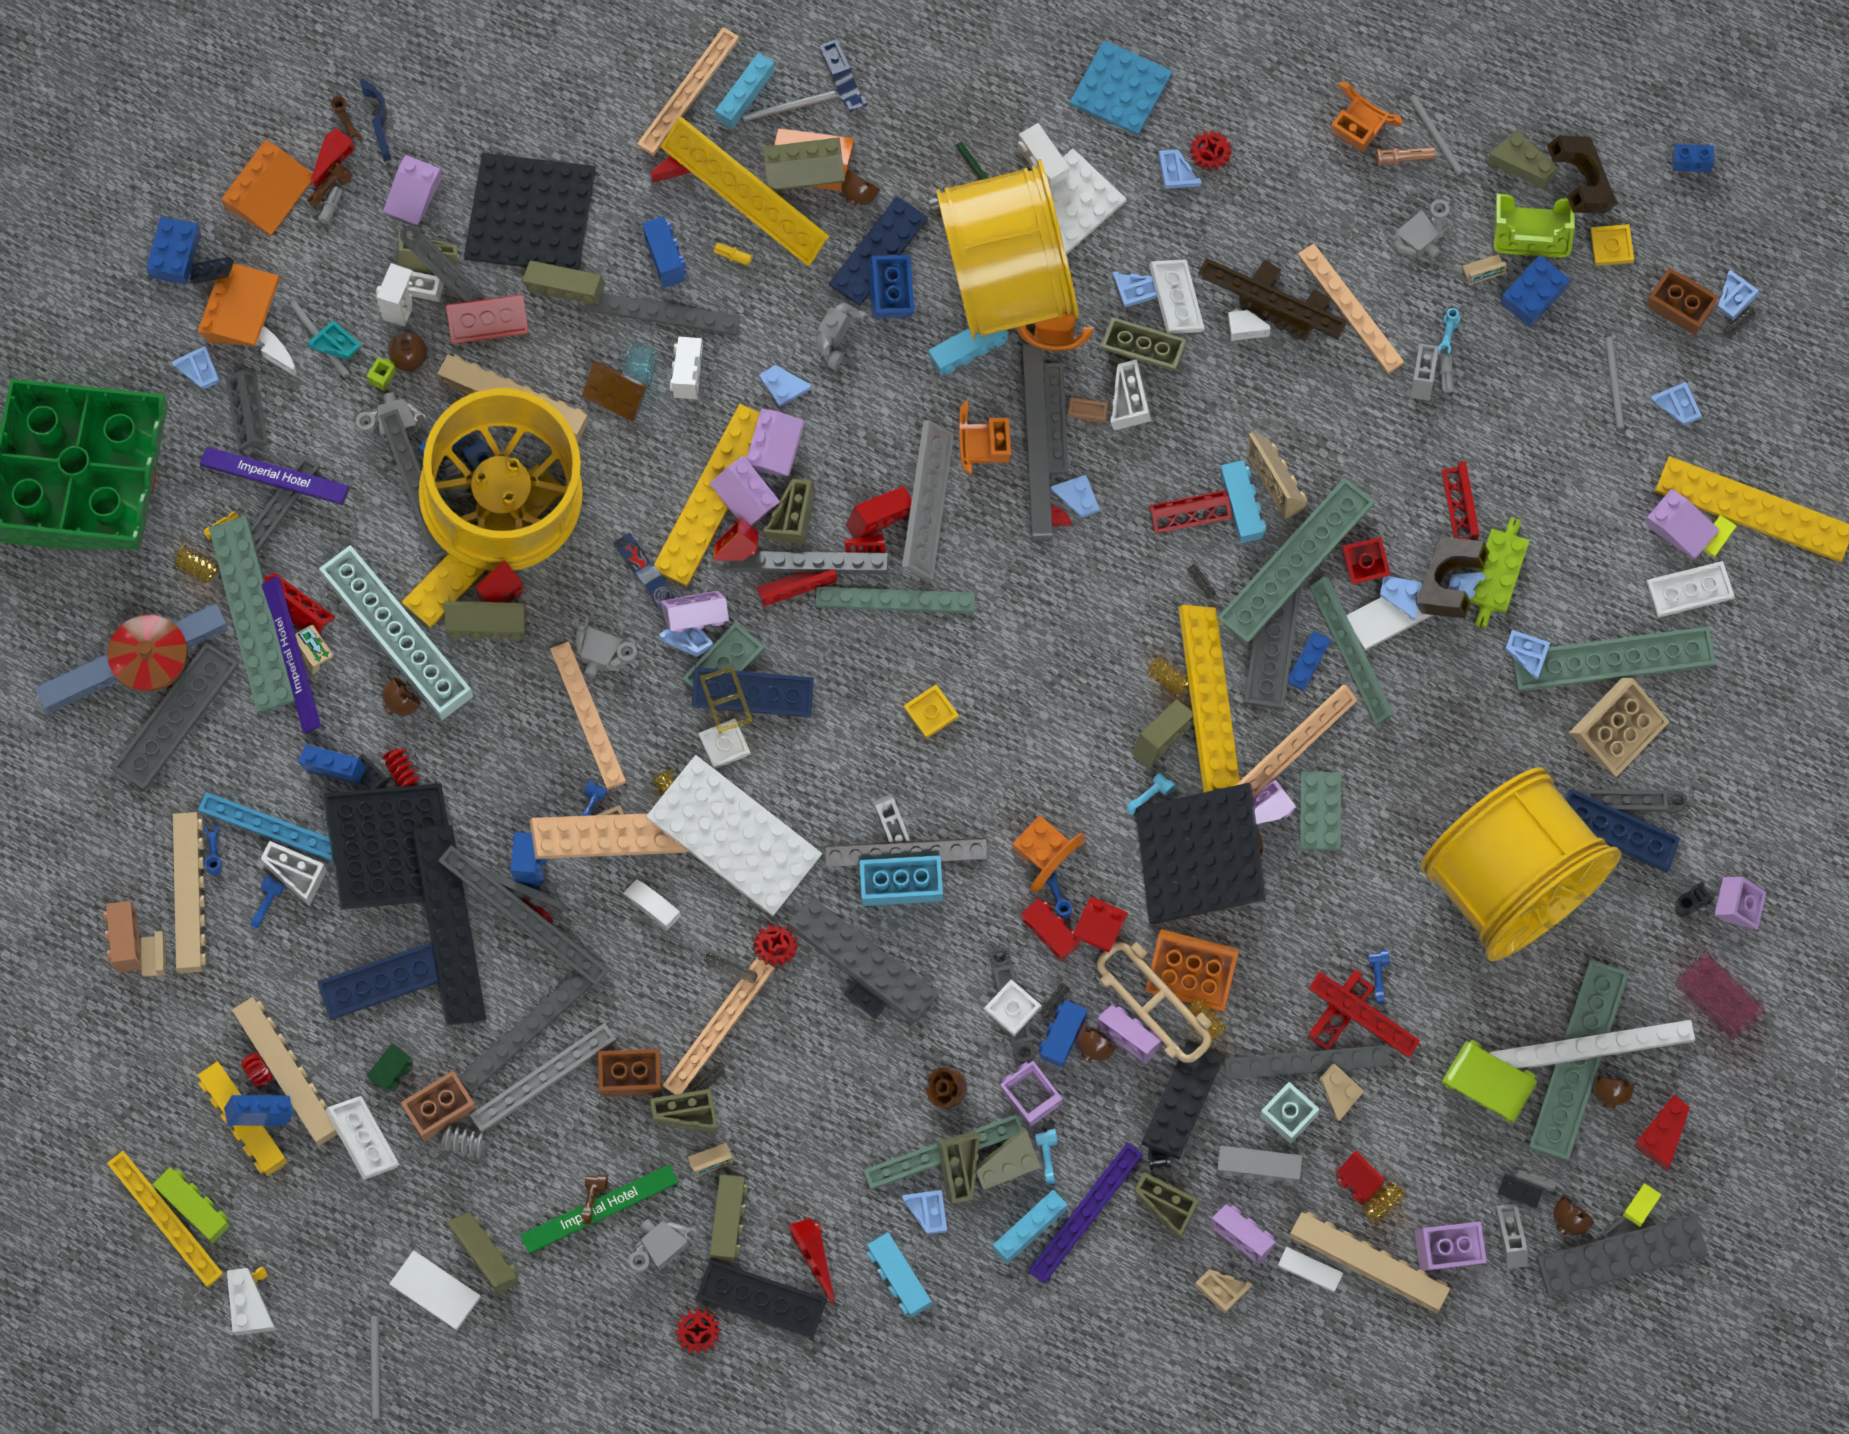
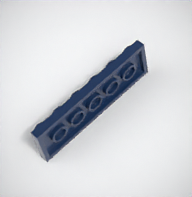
[829,197,928,306]
[691,667,814,718]
[1565,789,1680,873]
[317,942,438,1021]

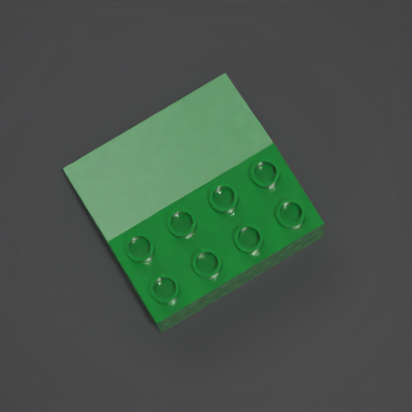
[0,379,168,550]

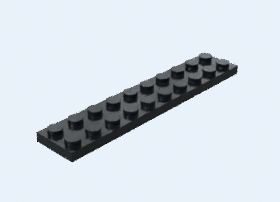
[412,825,486,1026]

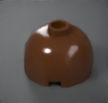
[841,171,881,206]
[388,332,428,371]
[382,677,421,716]
[1076,1024,1118,1062]
[926,1067,967,1108]
[1593,1075,1635,1109]
[1553,1196,1595,1235]

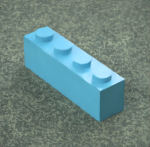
[715,53,775,129]
[928,328,1008,376]
[1220,460,1266,543]
[993,1190,1067,1265]
[866,1232,932,1318]

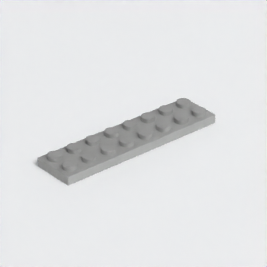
[902,420,954,580]

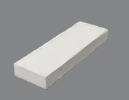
[1278,1247,1343,1292]

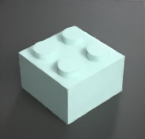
[1260,1082,1319,1144]

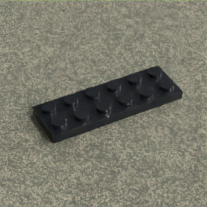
[1141,1040,1225,1160]
[696,1259,827,1339]

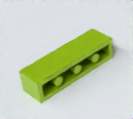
[152,1167,230,1244]

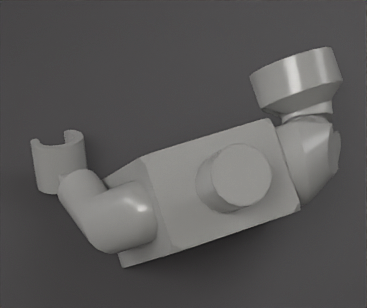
[1383,199,1449,259]
[816,303,870,370]
[356,392,429,441]
[575,616,637,678]
[629,1219,700,1273]

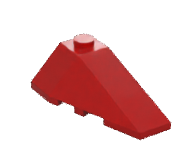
[789,1218,835,1304]

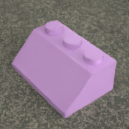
[747,409,805,477]
[709,456,780,526]
[660,591,729,633]
[1097,1005,1161,1064]
[1211,1204,1276,1265]

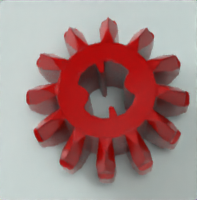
[241,1052,272,1088]

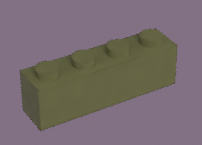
[523,261,606,304]
[710,1175,749,1262]

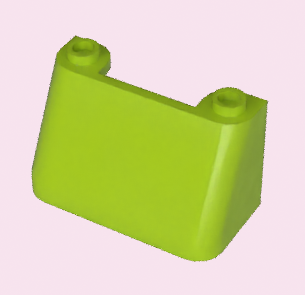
[1494,194,1575,258]
[1441,1040,1538,1125]

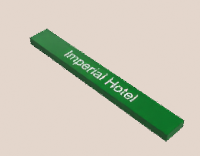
[520,1164,679,1254]

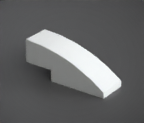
[257,326,297,376]
[623,879,681,930]

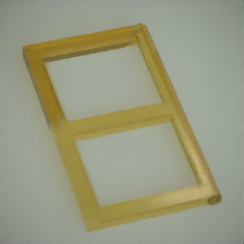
[699,666,753,733]

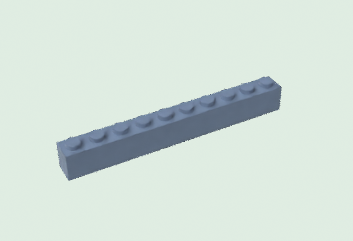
[35,603,229,714]

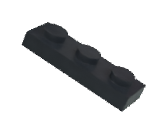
[190,257,234,283]

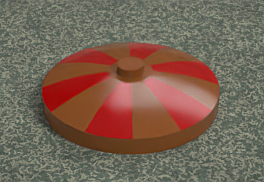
[107,615,188,692]

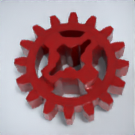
[1190,130,1232,172]
[753,924,798,967]
[675,1309,721,1355]

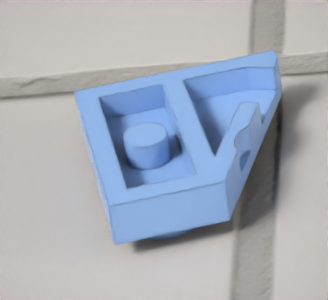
[1112,271,1157,308]
[759,365,812,407]
[1050,475,1100,518]
[1505,630,1550,679]

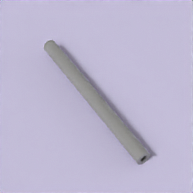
[742,91,836,122]
[1409,95,1464,176]
[290,301,350,378]
[1605,337,1625,430]
[370,1316,380,1420]

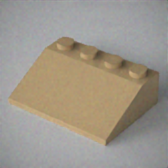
[1247,432,1307,520]
[1569,678,1669,777]

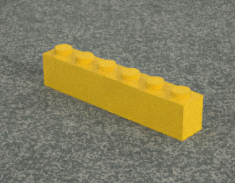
[198,1061,287,1176]

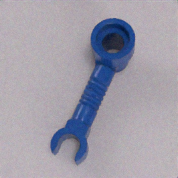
[581,780,607,816]
[205,825,222,876]
[1046,871,1072,920]
[251,875,285,929]
[1368,950,1390,1004]

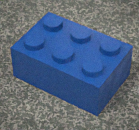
[642,216,687,288]
[146,217,201,284]
[868,255,915,318]
[1501,255,1570,328]
[510,832,547,890]

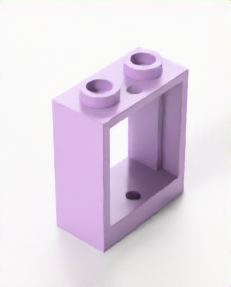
[1000,1061,1063,1127]

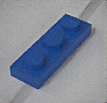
[1287,631,1331,691]

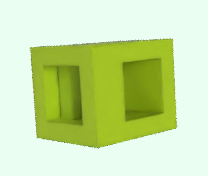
[366,357,397,391]

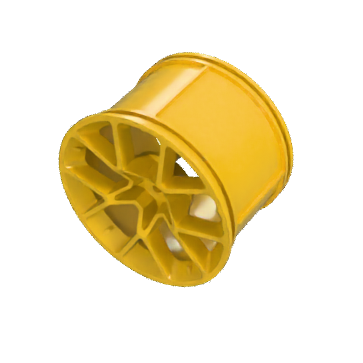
[936,159,1079,339]
[419,388,583,571]
[1420,767,1622,961]

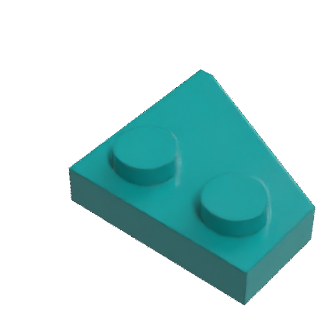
[307,320,361,360]

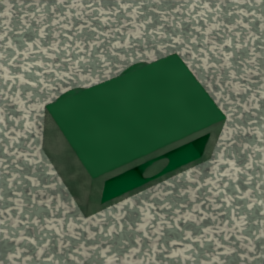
[367,1044,413,1094]

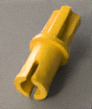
[714,243,753,267]

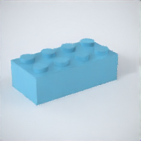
[860,856,943,906]

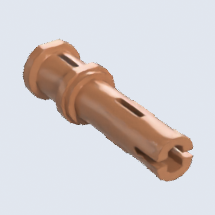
[1376,147,1436,166]

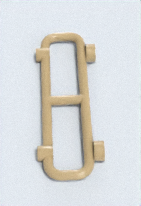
[1097,942,1213,1063]

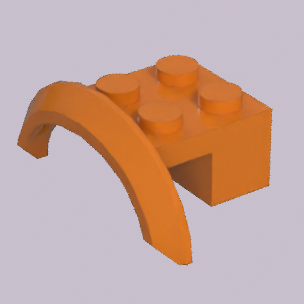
[1331,82,1403,153]
[1016,312,1093,351]
[959,400,1011,475]
[1013,815,1085,892]

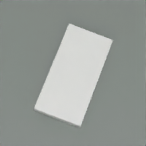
[1149,259,1205,334]
[1646,561,1735,618]
[1347,580,1433,651]
[325,1096,400,1180]
[390,1250,481,1331]

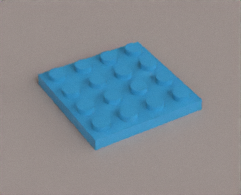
[1070,40,1172,136]

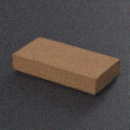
[1067,397,1109,423]

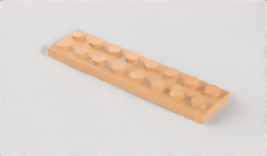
[530,814,688,859]

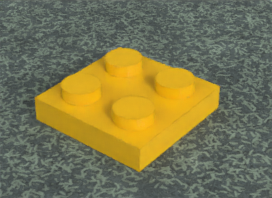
[1590,224,1634,266]
[903,684,959,739]

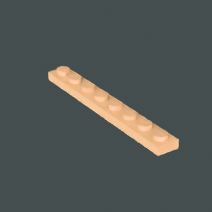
[637,27,739,156]
[1298,244,1404,374]
[550,641,626,790]
[1236,685,1357,798]
[663,957,775,1095]

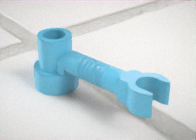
[1438,308,1460,357]
[1126,773,1176,815]
[1035,1129,1058,1185]

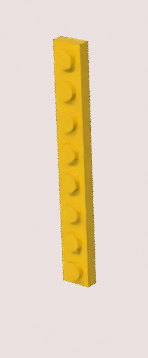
[107,1151,224,1288]

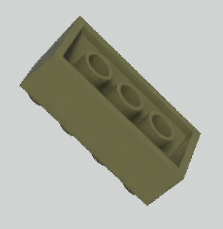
[763,137,845,191]
[1100,317,1187,371]
[444,601,528,641]
[447,1212,519,1296]

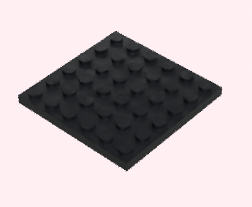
[464,153,596,271]
[322,783,448,910]
[1136,783,1266,924]

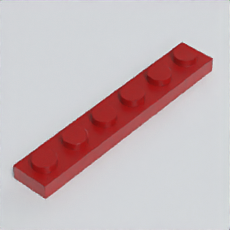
[1308,972,1420,1058]

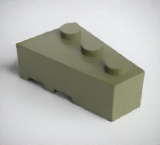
[1488,130,1558,189]
[396,232,457,274]
[763,479,816,544]
[1131,699,1193,769]
[650,1089,718,1134]
[975,1127,1041,1190]
[936,1132,981,1204]
[1134,1172,1199,1241]

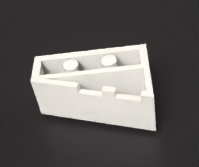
[1017,123,1070,187]
[375,263,413,327]
[670,337,703,399]
[1111,360,1152,430]
[261,841,327,906]
[227,1268,277,1335]

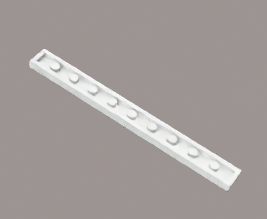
[1490,1020,1695,1070]

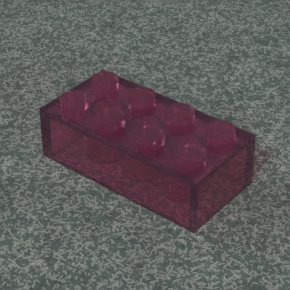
[1675,951,1765,1042]

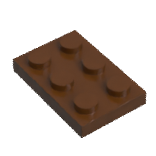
[582,361,648,422]

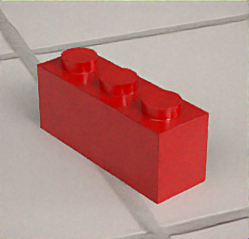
[1021,898,1080,962]

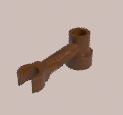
[331,96,362,143]
[307,163,352,208]
[581,1174,608,1225]

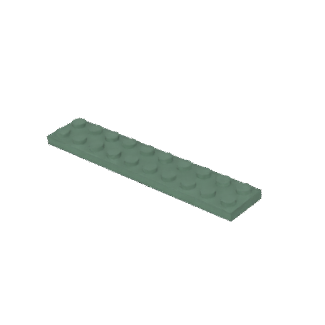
[1217,478,1375,645]
[209,516,295,713]
[1512,626,1716,692]
[1528,960,1629,1162]

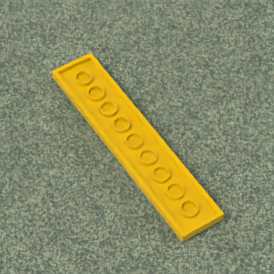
[660,116,830,267]
[654,404,760,587]
[1655,456,1849,563]
[402,464,562,628]
[1178,605,1240,792]

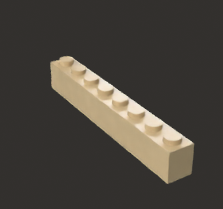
[437,355,589,441]
[173,812,207,973]
[232,997,338,1146]
[1290,1212,1450,1314]

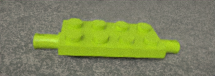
[1470,517,1530,629]

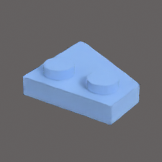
[1158,150,1201,189]
[1718,270,1759,320]
[172,346,221,390]
[1651,382,1702,426]
[1448,572,1485,599]
[1380,576,1422,621]
[659,627,713,657]
[902,1190,947,1235]

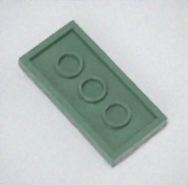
[682,622,765,689]
[1300,771,1341,851]

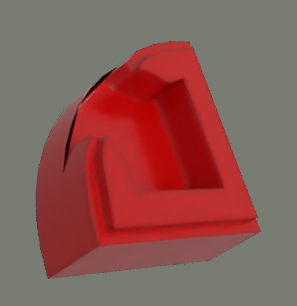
[1051,506,1071,526]

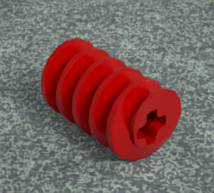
[382,748,421,787]

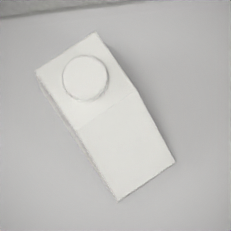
[1228,309,1270,341]

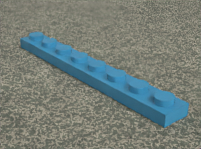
[198,792,333,862]

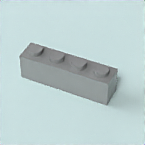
[1217,1146,1302,1186]

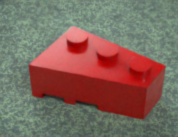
[846,486,912,538]
[1634,1095,1690,1172]

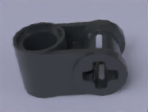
[1675,882,1715,917]
[1148,1148,1171,1170]

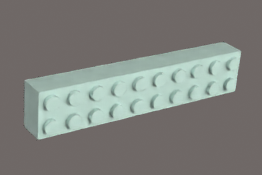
[319,545,473,720]

